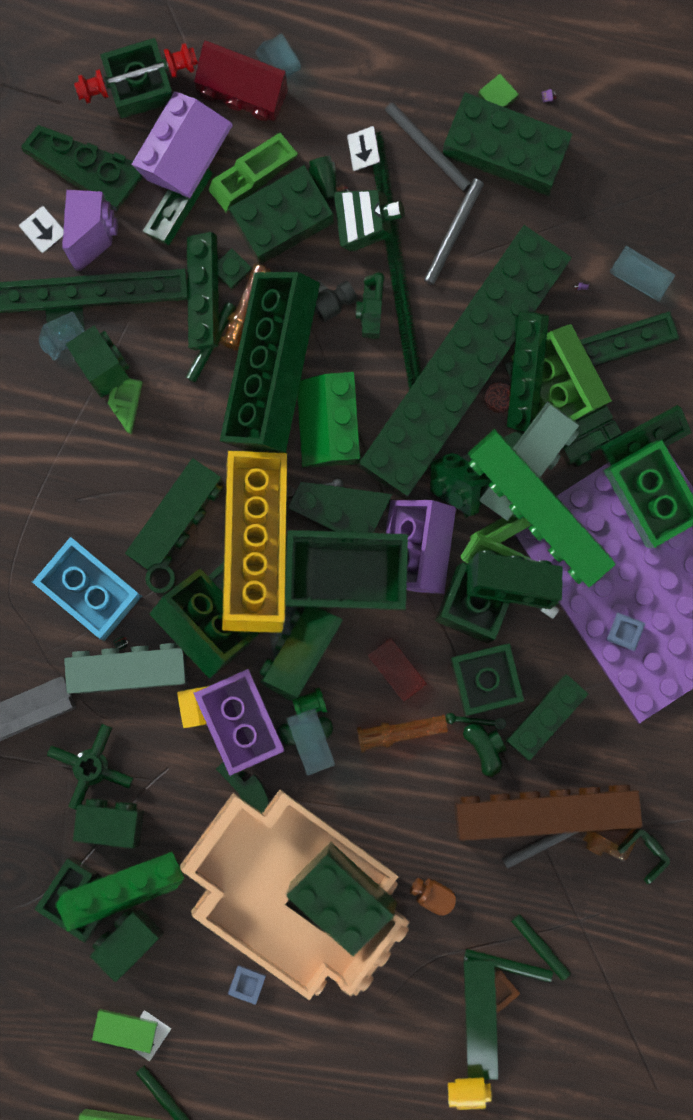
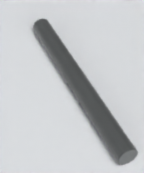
[385,102,471,191]
[424,179,484,285]

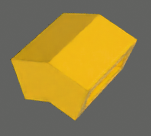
[177,686,209,728]

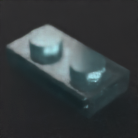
[610,246,675,302]
[286,708,335,775]

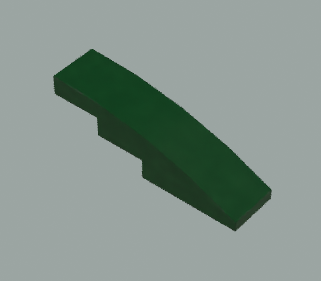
[463,959,498,1080]

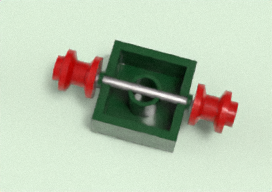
[74,38,198,119]

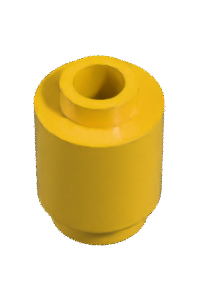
[448,1078,491,1110]

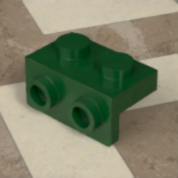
[430,453,492,517]

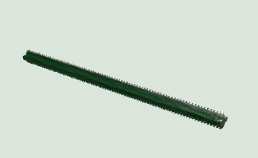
[372,132,422,390]

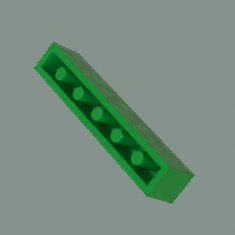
[468,429,616,588]

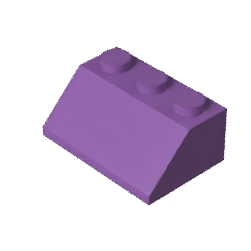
[131,91,233,198]
[62,190,118,271]
[386,500,456,594]
[193,669,285,776]

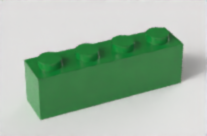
[56,852,184,932]

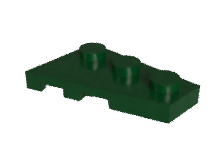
[288,482,392,533]

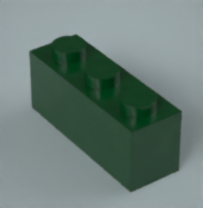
[467,550,563,610]
[505,674,588,761]

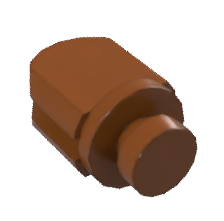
[410,877,456,915]

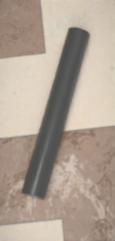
[502,832,578,869]

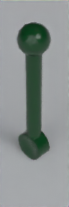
[445,713,506,730]

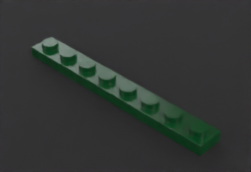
[0,269,188,313]

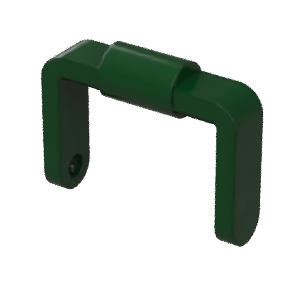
[617,829,670,884]

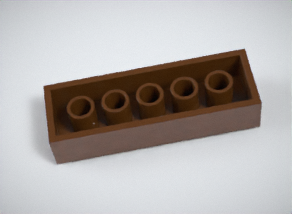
[454,784,642,841]

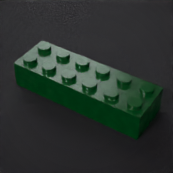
[220,272,320,453]

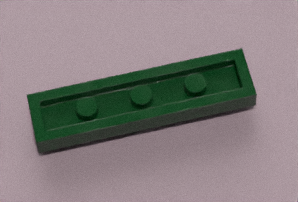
[187,232,219,351]
[507,311,549,432]

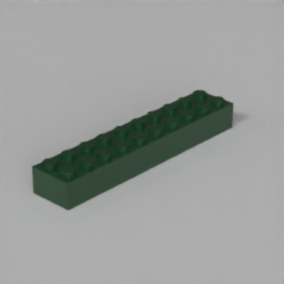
[358,225,572,500]

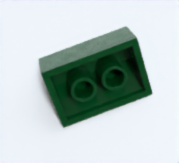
[259,607,343,701]

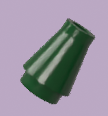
[308,156,337,200]

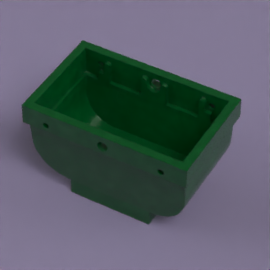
[285,530,408,610]

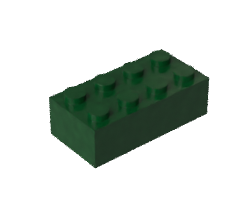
[443,92,573,196]

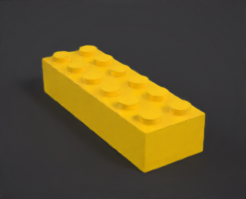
[222,451,287,633]

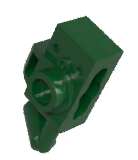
[356,272,385,339]

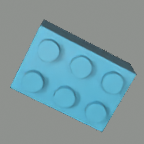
[32,537,142,641]

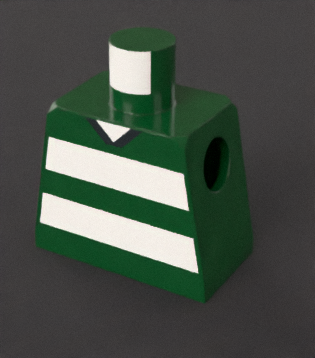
[334,190,405,252]

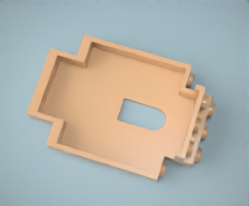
[180,789,409,1000]

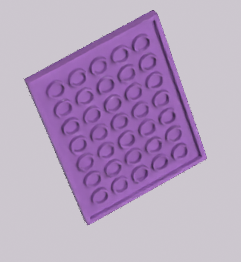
[514,449,693,724]

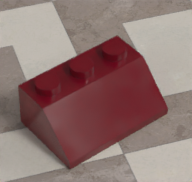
[194,40,288,122]

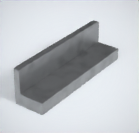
[0,677,77,741]

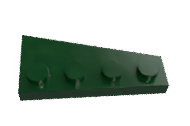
[21,125,143,212]

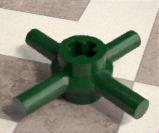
[47,724,134,810]

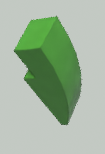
[208,133,298,212]

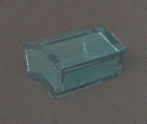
[255,34,301,78]

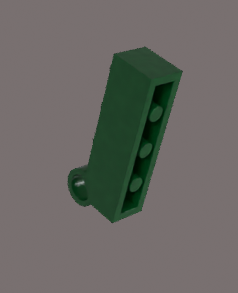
[125,458,224,594]

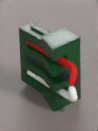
[113,636,128,650]

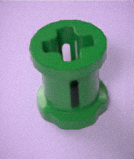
[292,687,328,721]

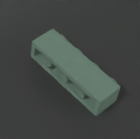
[480,402,579,521]
[64,643,188,695]

